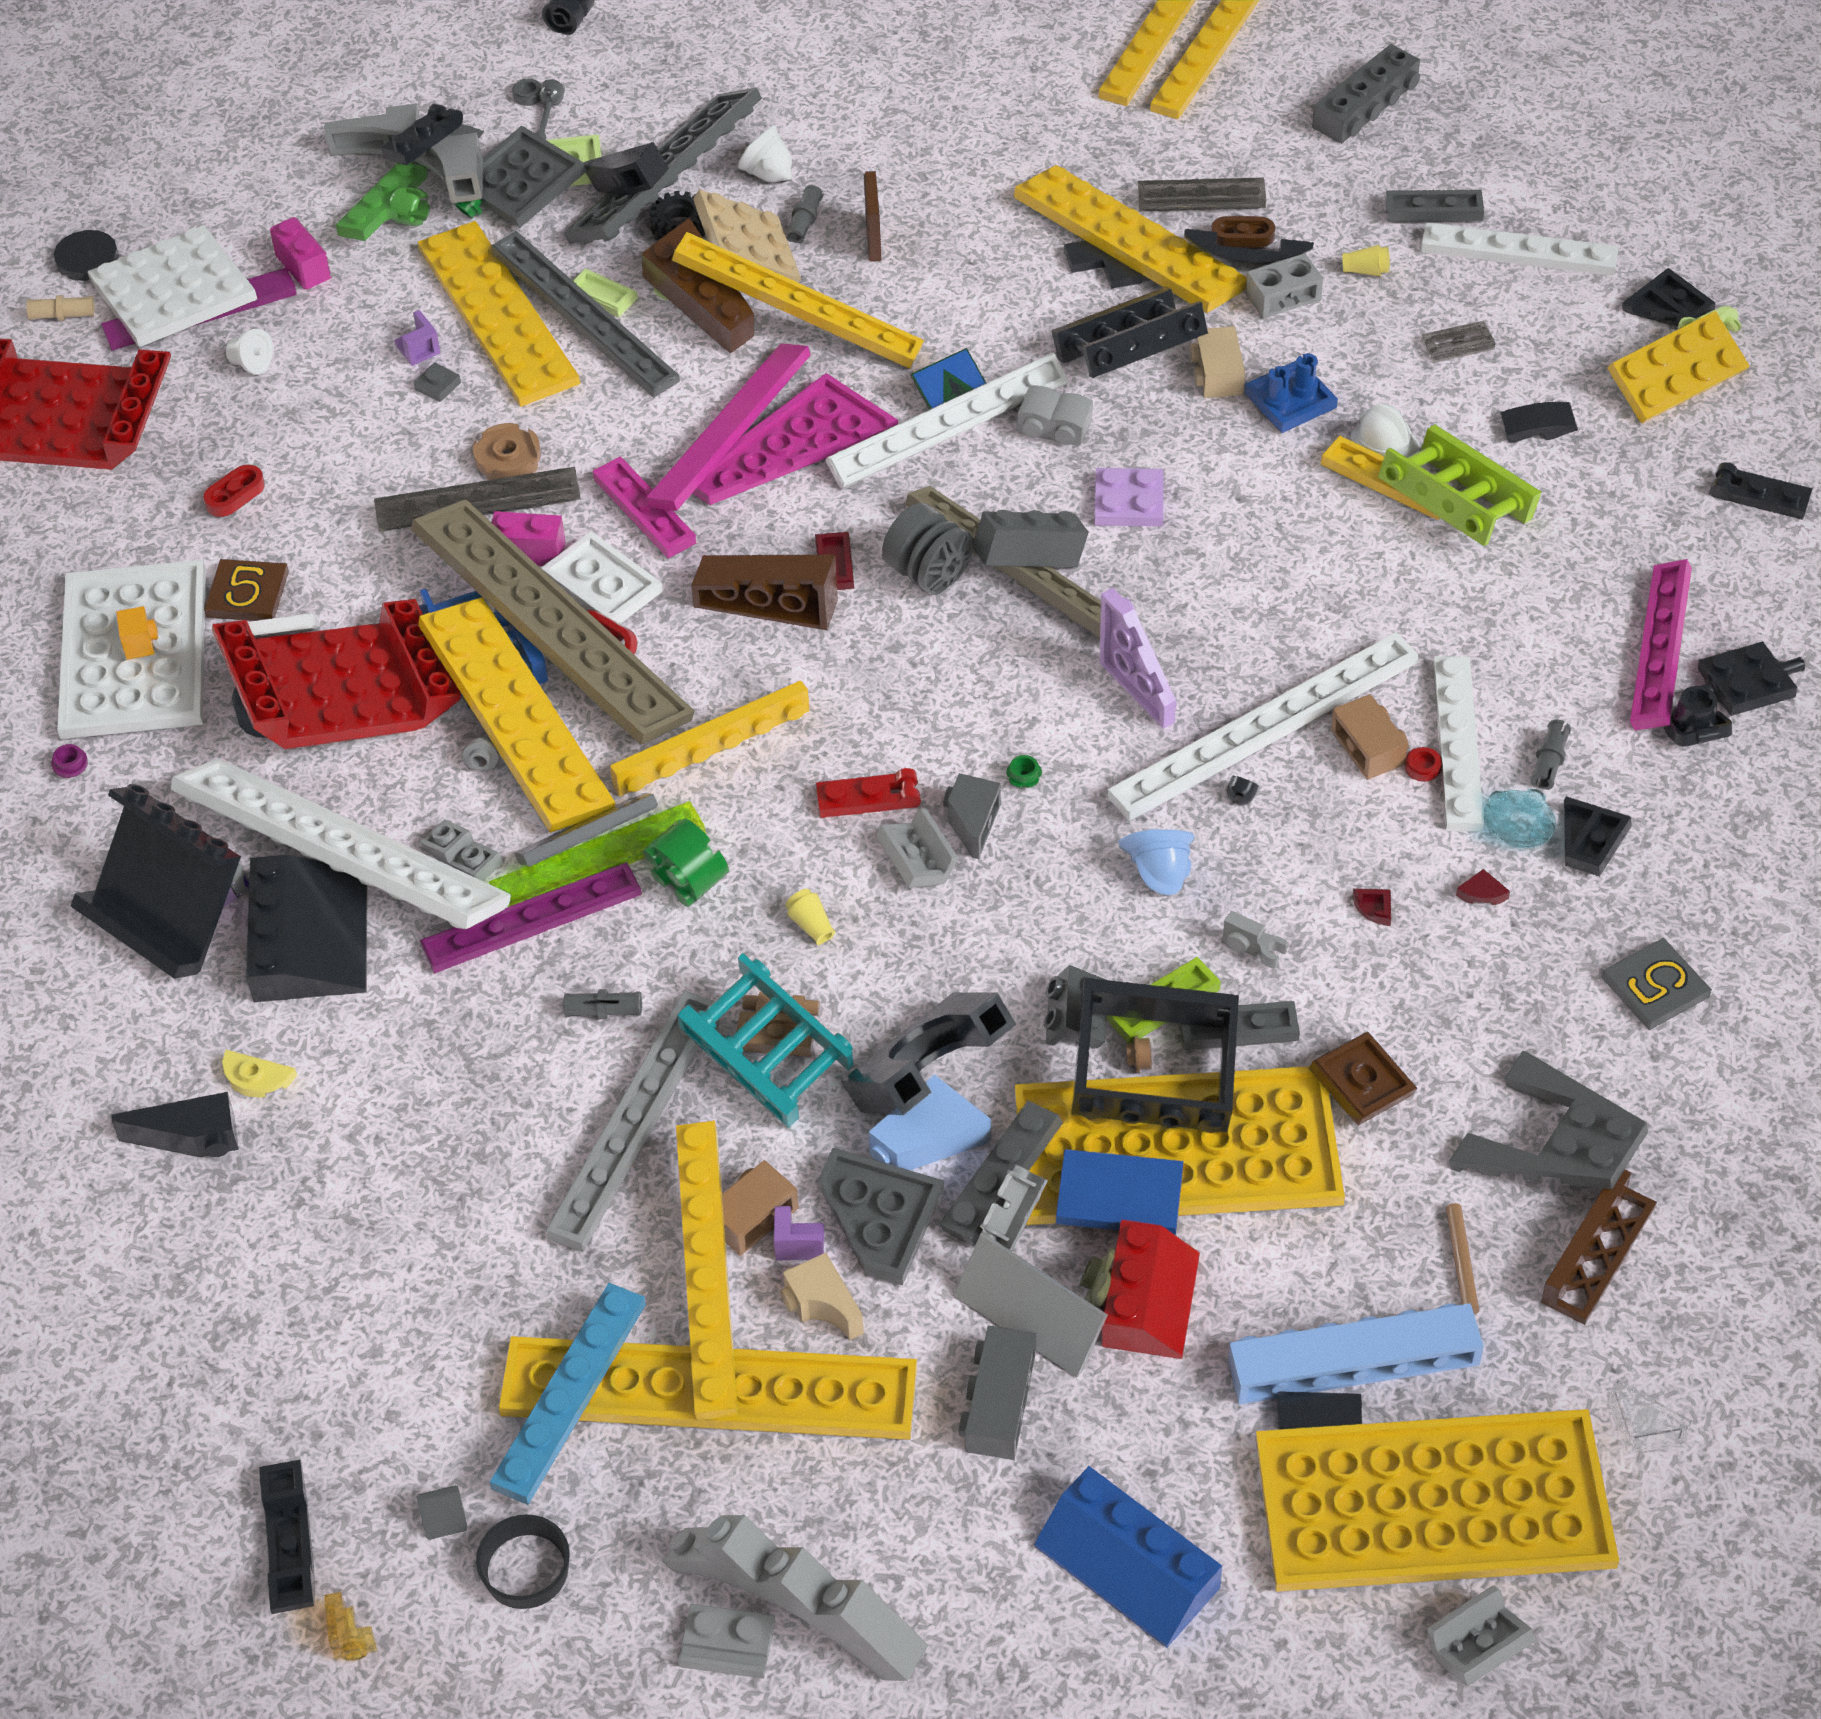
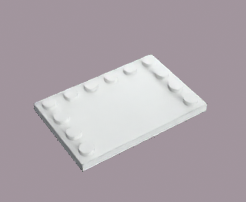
[57,560,206,739]

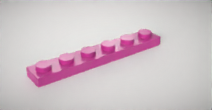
[1630,559,1692,731]

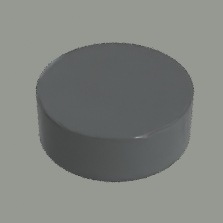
[512,79,541,106]

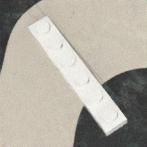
[1421,222,1619,276]
[1433,656,1484,831]

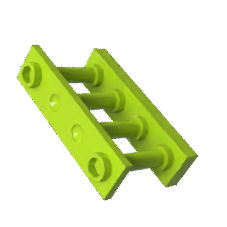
[1378,424,1542,546]

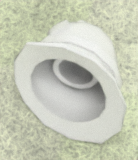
[737,125,793,183]
[1351,404,1420,458]

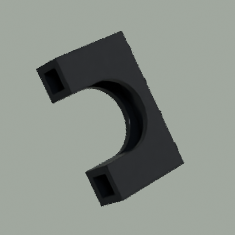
[841,992,1017,1115]

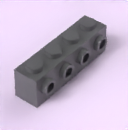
[1312,44,1420,144]

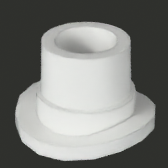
[226,329,273,375]

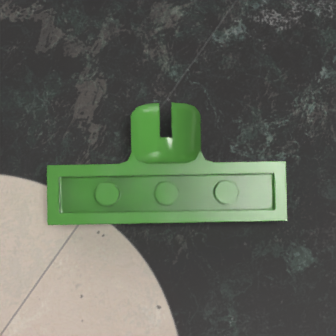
[336,162,430,241]

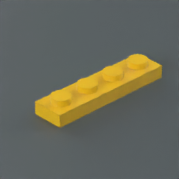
[1321,435,1440,520]

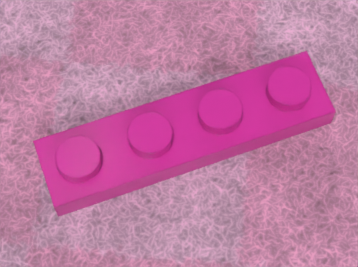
[593,456,697,559]

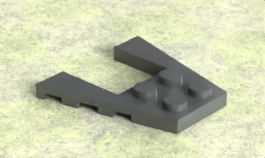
[1449,1051,1648,1189]

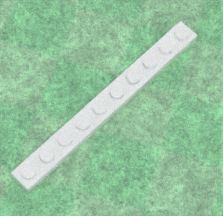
[1108,632,1418,821]

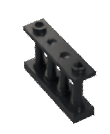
[1051,287,1208,378]

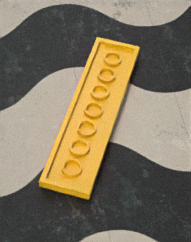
[1014,165,1247,313]
[417,220,580,407]
[418,597,616,833]

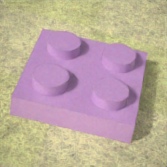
[1095,468,1164,526]

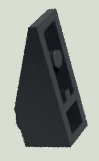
[111,1092,239,1157]

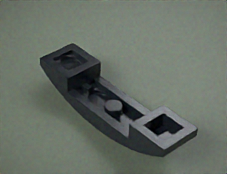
[1183,229,1314,264]
[259,1459,315,1614]

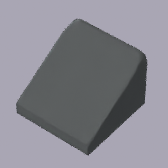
[416,1485,468,1540]

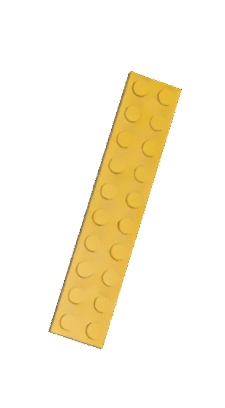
[499,1336,917,1440]

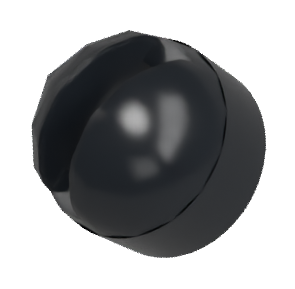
[1227,775,1259,806]

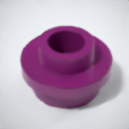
[51,744,88,778]

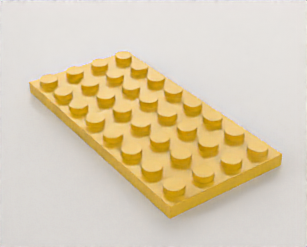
[1015,1066,1345,1225]
[1255,1409,1619,1592]

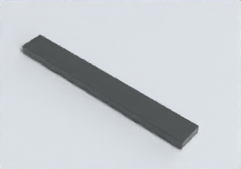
[491,231,680,398]

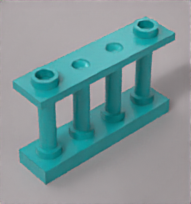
[677,953,854,1128]

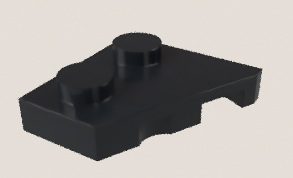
[1622,268,1715,326]
[1564,796,1632,877]

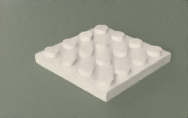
[88,225,257,348]

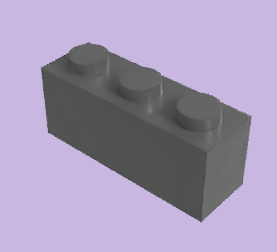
[972,510,1089,567]
[959,1325,1036,1460]

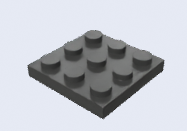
[480,126,587,228]

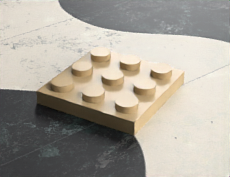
[693,189,801,283]

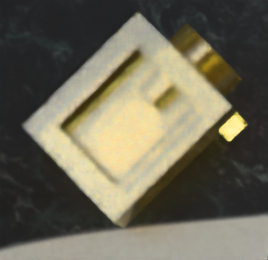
[324,1592,378,1661]

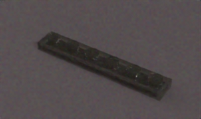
[374,466,581,532]

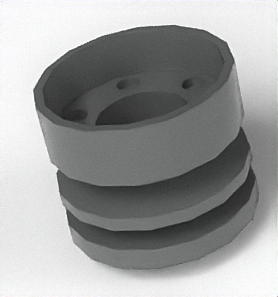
[882,502,974,595]

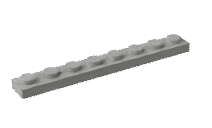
[546,991,715,1252]

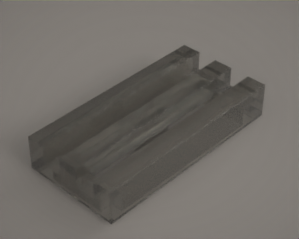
[1421,321,1496,363]

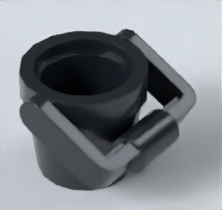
[1664,686,1733,747]

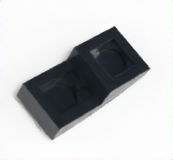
[1500,401,1578,443]

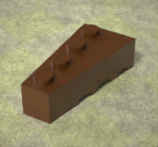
[641,218,754,353]
[691,554,838,630]

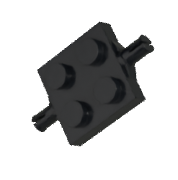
[1698,641,1805,716]

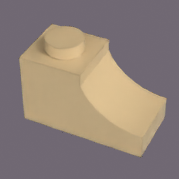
[780,1253,864,1340]

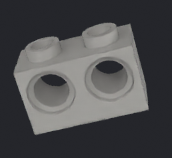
[1246,253,1323,319]

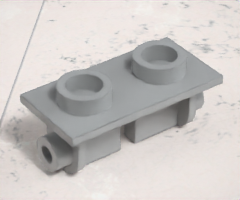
[979,1164,1048,1251]

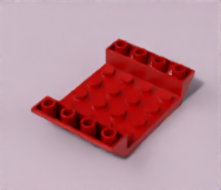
[0,338,171,470]
[212,599,461,749]

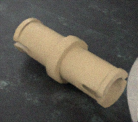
[26,295,95,321]

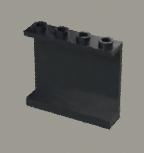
[70,784,241,979]

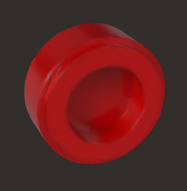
[1405,747,1442,782]

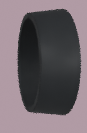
[476,1514,570,1609]

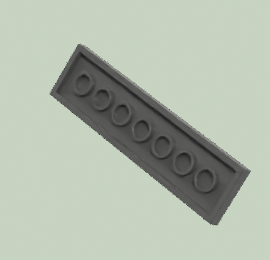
[564,88,762,244]

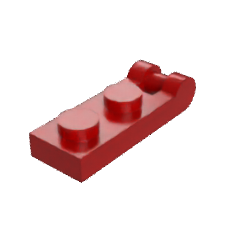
[816,768,921,818]

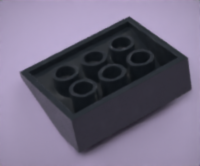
[246,855,368,1003]

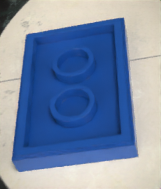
[1056,1149,1183,1235]

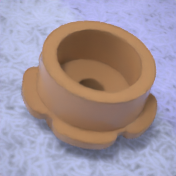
[1126,1035,1152,1073]

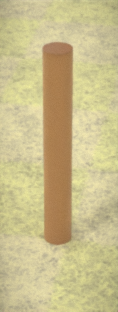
[1446,1203,1479,1314]

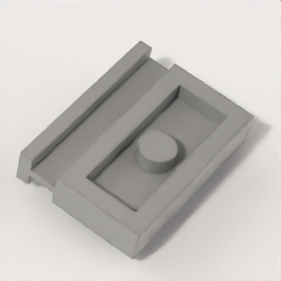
[678,1604,776,1679]

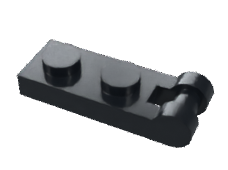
[381,103,463,166]
[1710,462,1813,520]

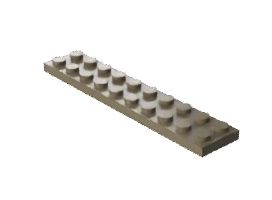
[411,499,695,745]

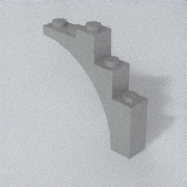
[324,103,483,203]
[663,1514,929,1681]

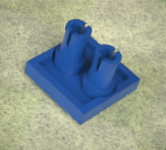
[1244,353,1338,433]

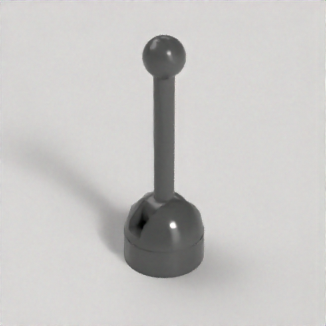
[535,79,565,140]

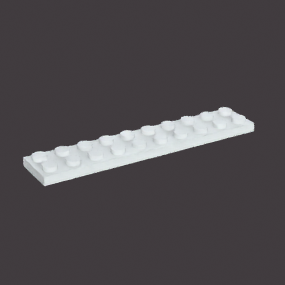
[171,758,511,929]

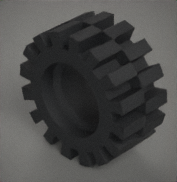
[650,191,705,241]

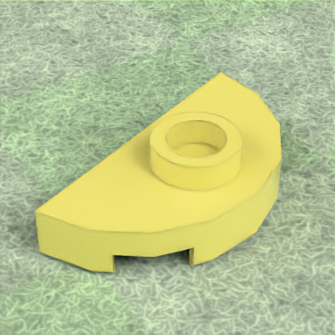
[222,1049,297,1098]

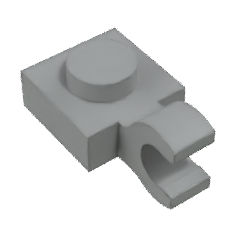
[1222,910,1288,968]

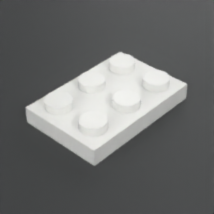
[541,531,663,624]

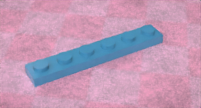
[490,1283,646,1505]

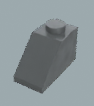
[943,773,1001,859]

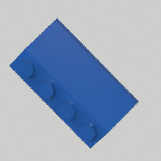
[1034,1466,1223,1648]

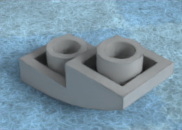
[420,819,503,881]

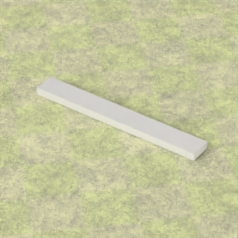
[825,352,1069,490]

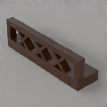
[1541,1170,1657,1325]

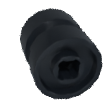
[542,0,595,35]

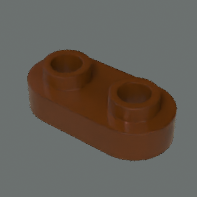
[1211,216,1276,248]

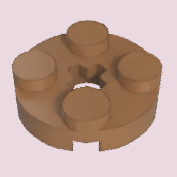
[473,423,541,482]

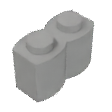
[1017,386,1093,446]

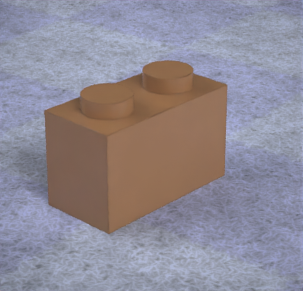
[1331,694,1409,780]
[722,1160,799,1256]

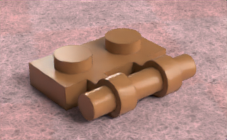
[736,992,820,1057]

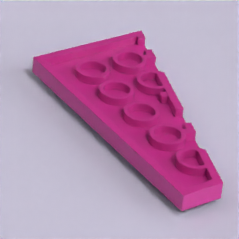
[692,373,898,505]

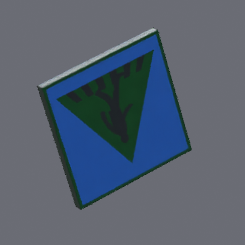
[910,348,987,410]

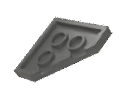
[819,1148,944,1286]

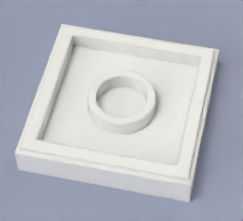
[248,613,320,638]

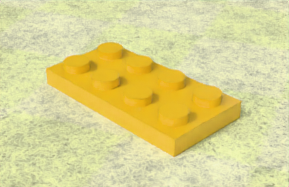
[1607,311,1750,424]

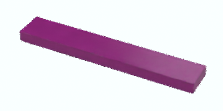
[101,268,297,351]
[420,862,642,974]

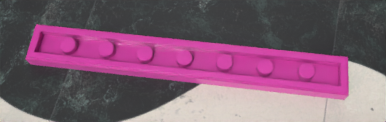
[646,343,811,511]

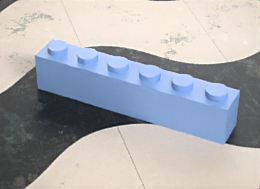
[1228,1303,1484,1405]

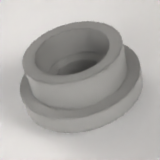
[462,737,499,770]

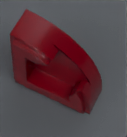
[1456,869,1510,905]
[1352,888,1391,926]

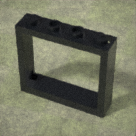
[1071,978,1239,1133]

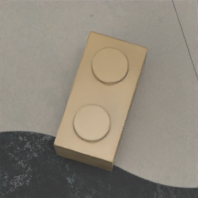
[1190,326,1245,398]

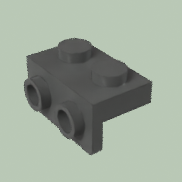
[1044,965,1106,1048]

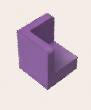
[394,310,441,366]
[774,1206,825,1261]

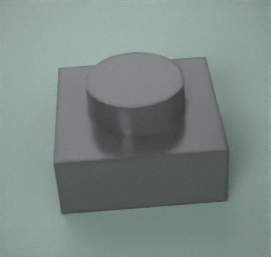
[413,362,461,402]

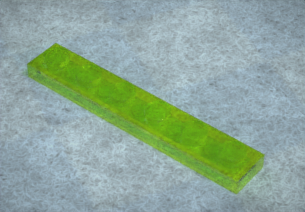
[489,801,706,907]

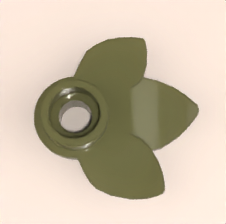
[1080,1247,1115,1308]

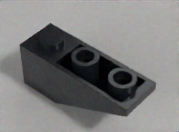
[584,142,669,195]

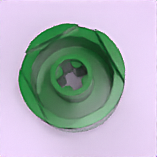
[642,818,729,907]

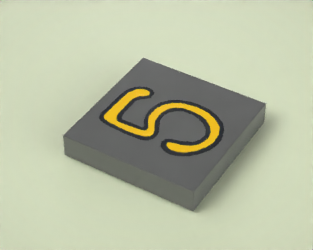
[1602,937,1712,1030]

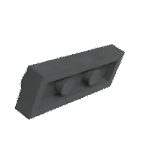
[1385,190,1484,222]
[1180,1001,1300,1050]

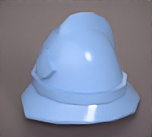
[1118,829,1195,895]

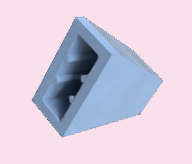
[869,1074,991,1170]

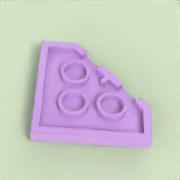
[1100,587,1177,729]

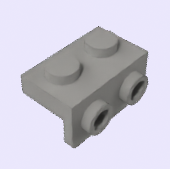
[876,808,958,887]
[1428,1585,1535,1686]

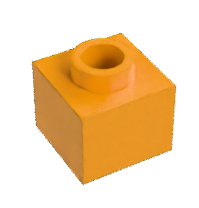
[116,606,159,660]

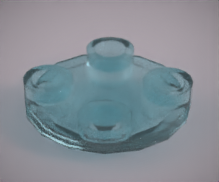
[1484,788,1556,849]

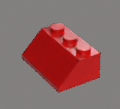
[1102,1219,1200,1359]

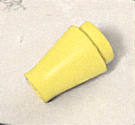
[1342,244,1390,277]
[785,889,835,945]

